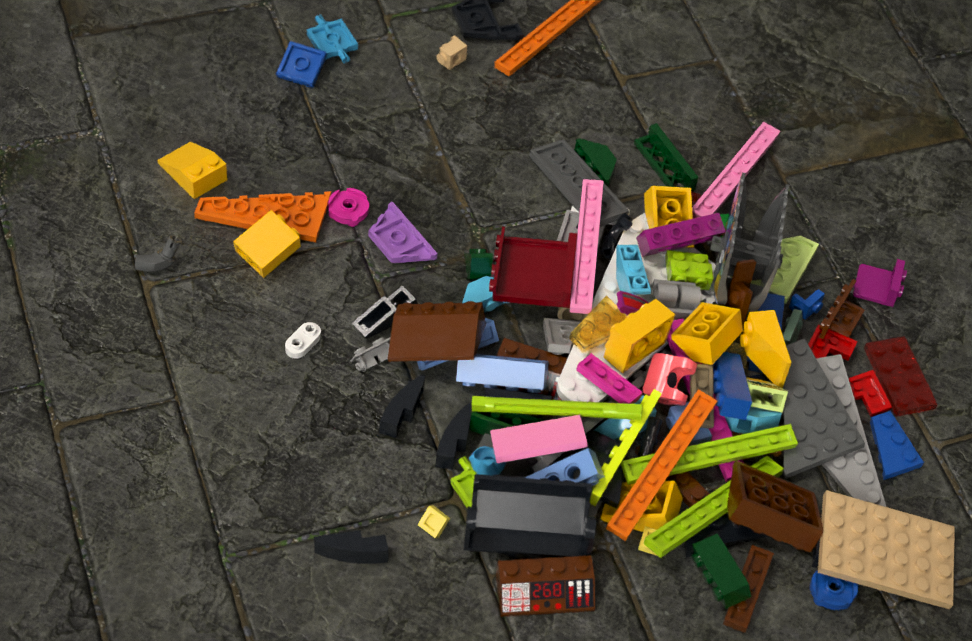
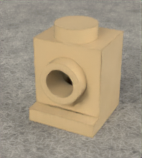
[437,35,467,70]

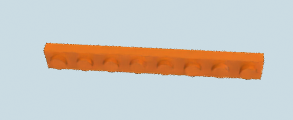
[494,0,602,76]
[606,389,717,541]

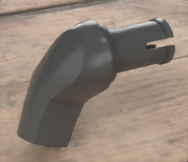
[135,235,182,272]

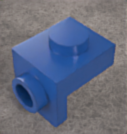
[789,289,825,320]

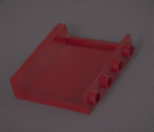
[489,226,577,308]

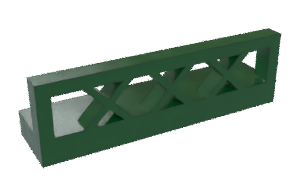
[634,123,698,192]

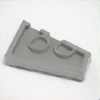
[543,318,584,355]

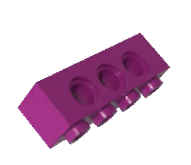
[636,213,726,257]

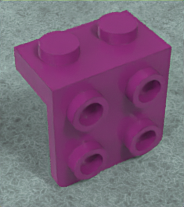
[853,259,907,307]

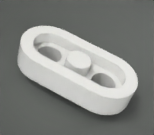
[285,322,321,359]

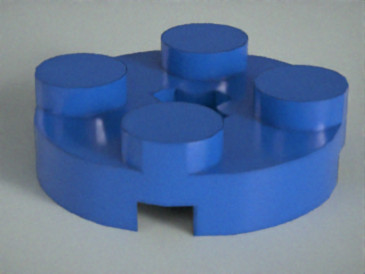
[810,571,858,610]

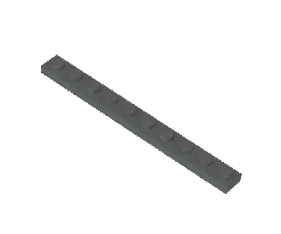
[531,348,673,472]

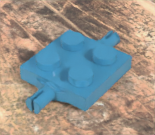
[307,14,358,63]

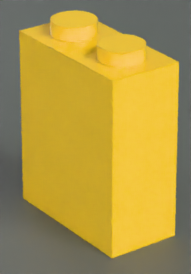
[233,210,301,278]

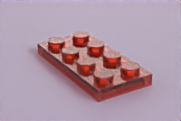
[864,336,937,416]

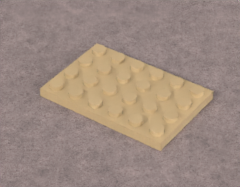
[818,490,955,609]

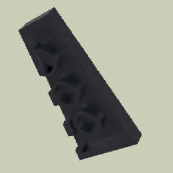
[684,512,769,557]

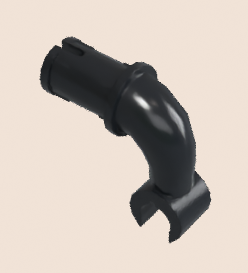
[600,213,634,258]

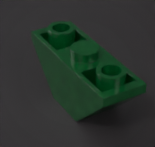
[574,138,617,188]
[464,249,493,279]

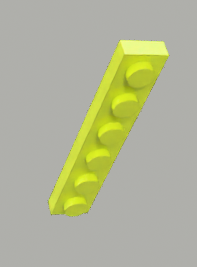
[590,389,662,506]

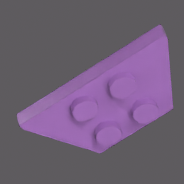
[368,202,437,263]

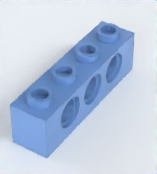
[525,448,605,486]

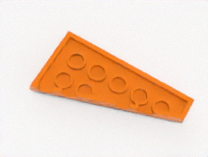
[194,191,331,243]

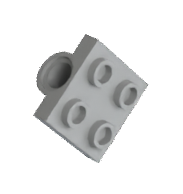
[652,279,701,319]

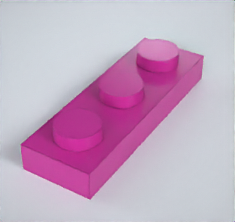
[576,353,643,404]

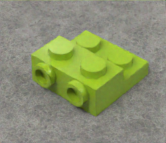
[665,250,713,291]

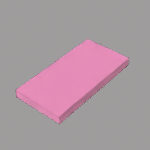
[490,415,588,463]

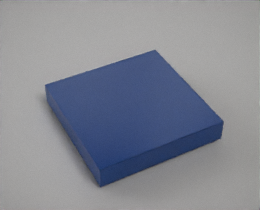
[276,41,327,88]

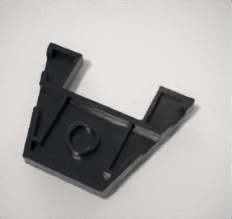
[452,0,523,41]
[547,429,626,509]

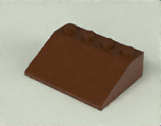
[388,301,486,362]
[727,460,824,552]

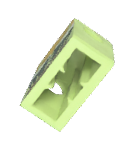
[746,377,788,412]

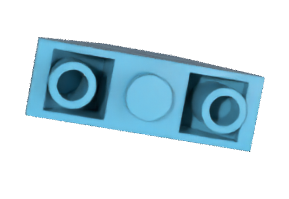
[616,245,651,295]
[462,276,510,313]
[724,407,782,434]

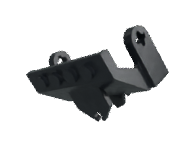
[463,474,596,560]

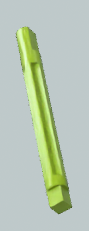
[472,396,642,420]

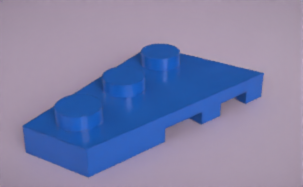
[870,411,924,480]

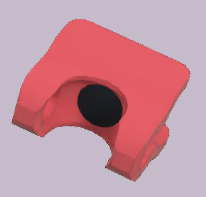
[643,353,698,406]

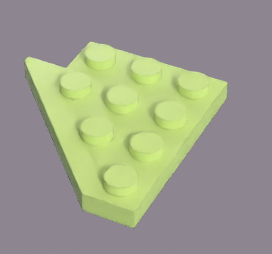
[730,236,819,304]

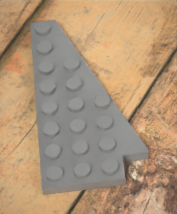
[768,354,886,507]

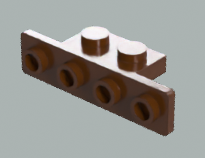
[725,259,757,327]
[819,279,865,339]

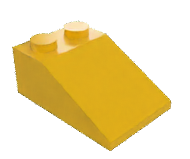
[157,142,227,199]
[644,186,694,248]
[740,310,791,388]
[601,481,683,532]

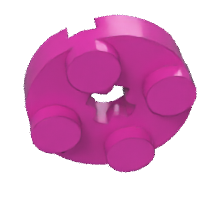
[328,188,369,227]

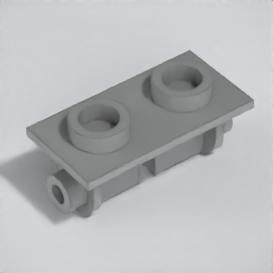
[350,337,391,371]

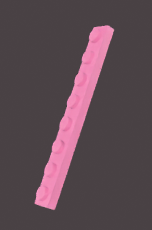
[692,122,780,218]
[570,179,604,314]

